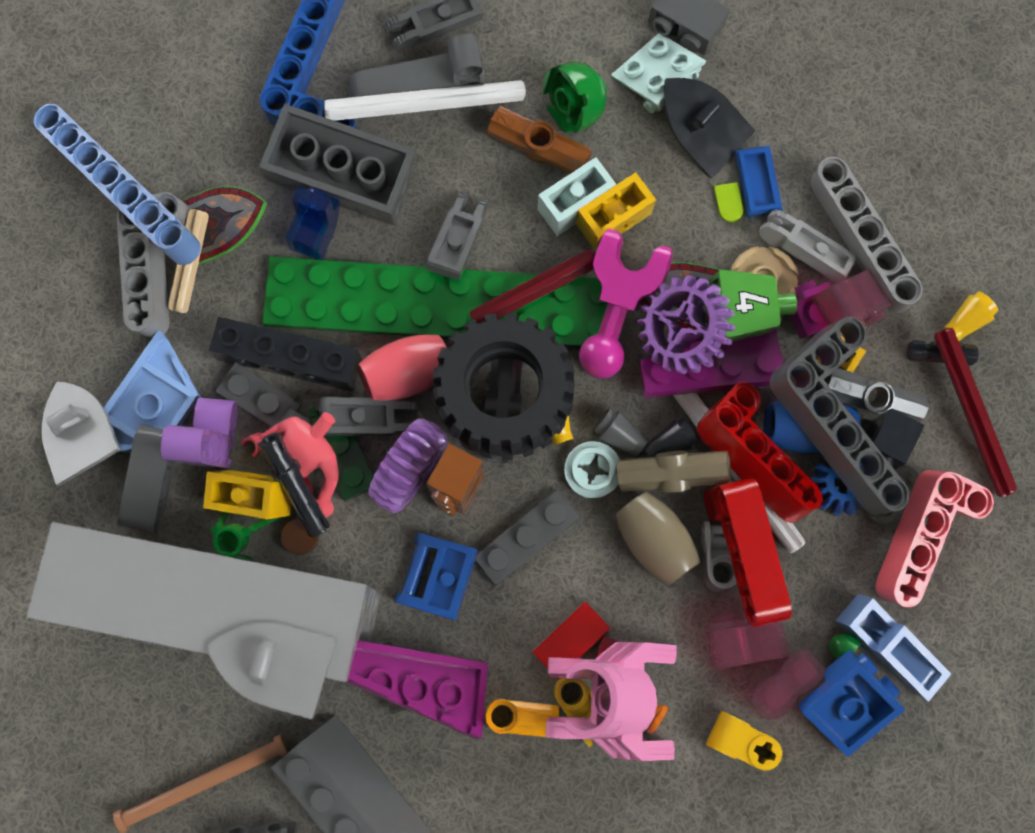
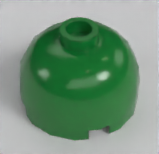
[542,61,607,133]

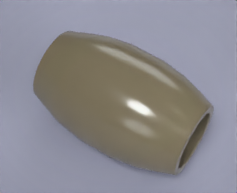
[615,492,700,586]

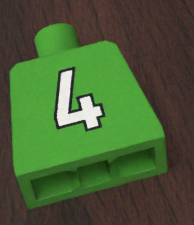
[709,270,797,342]

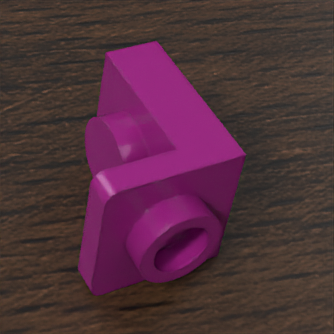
[790,280,833,339]

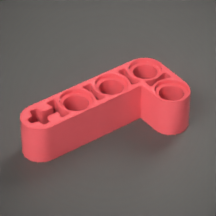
[875,470,994,607]

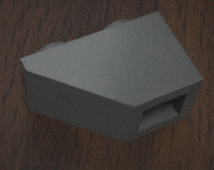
[648,0,730,56]

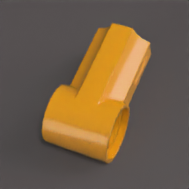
[484,698,559,737]

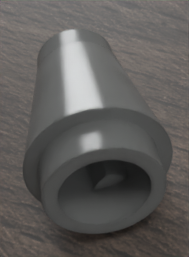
[593,408,648,457]

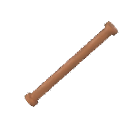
[113,734,290,833]

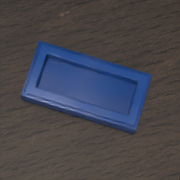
[734,145,783,218]

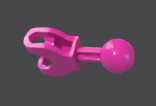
[579,228,673,379]

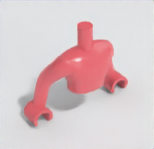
[241,412,339,518]

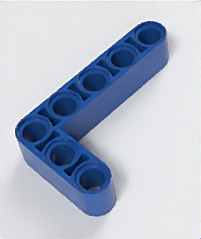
[259,0,357,129]

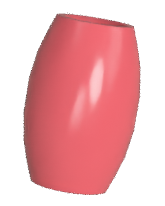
[358,335,447,401]

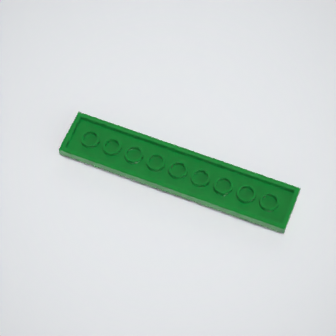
[262,257,608,348]

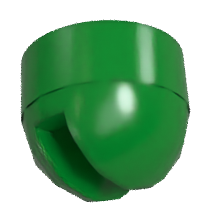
[829,633,861,660]

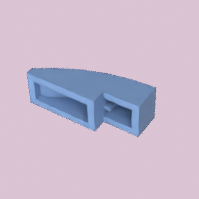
[835,594,951,702]

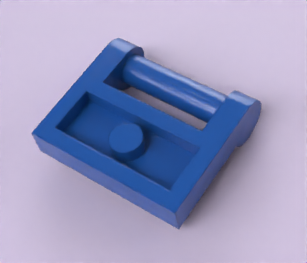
[394,532,478,621]

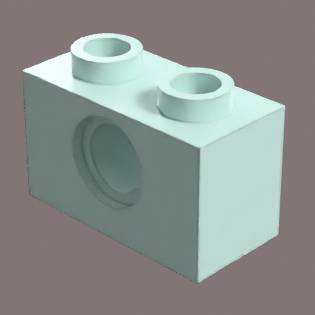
[537,157,616,236]

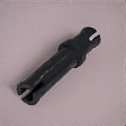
[258,433,330,537]

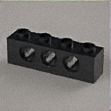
[208,317,362,392]

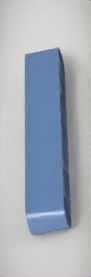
[33,104,201,265]

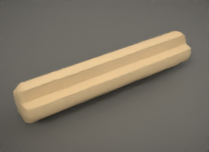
[167,209,209,313]

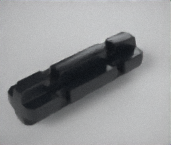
[907,340,979,365]

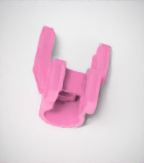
[546,642,677,761]

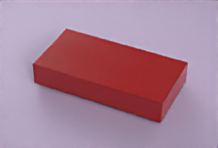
[532,601,610,679]

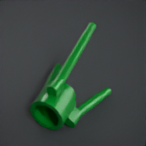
[210,512,280,562]

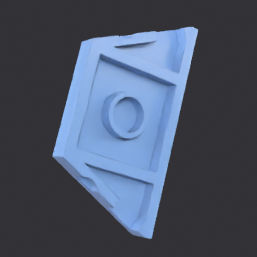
[104,330,201,453]

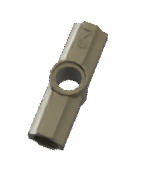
[617,451,731,493]

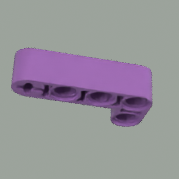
[161,397,238,468]

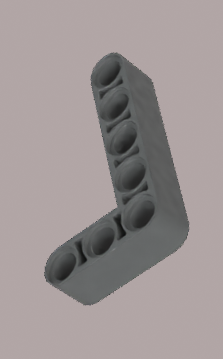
[770,317,909,515]

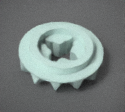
[564,441,620,498]

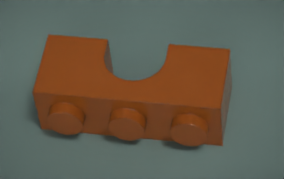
[427,443,484,516]

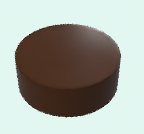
[281,518,319,555]

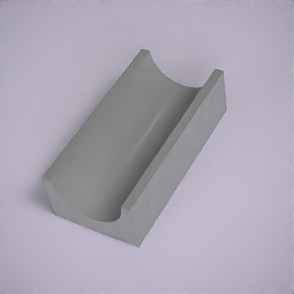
[26,522,381,682]

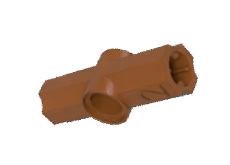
[487,106,593,174]

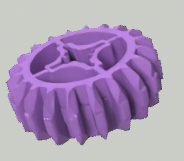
[637,275,736,374]
[369,418,447,514]

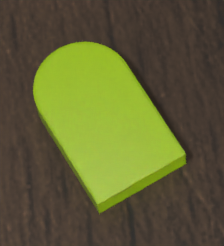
[714,182,743,223]

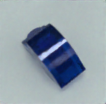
[285,186,340,260]

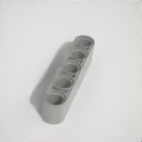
[810,157,923,313]

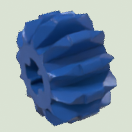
[810,461,862,516]

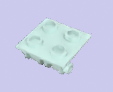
[611,33,706,113]

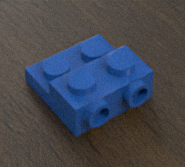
[797,649,905,757]

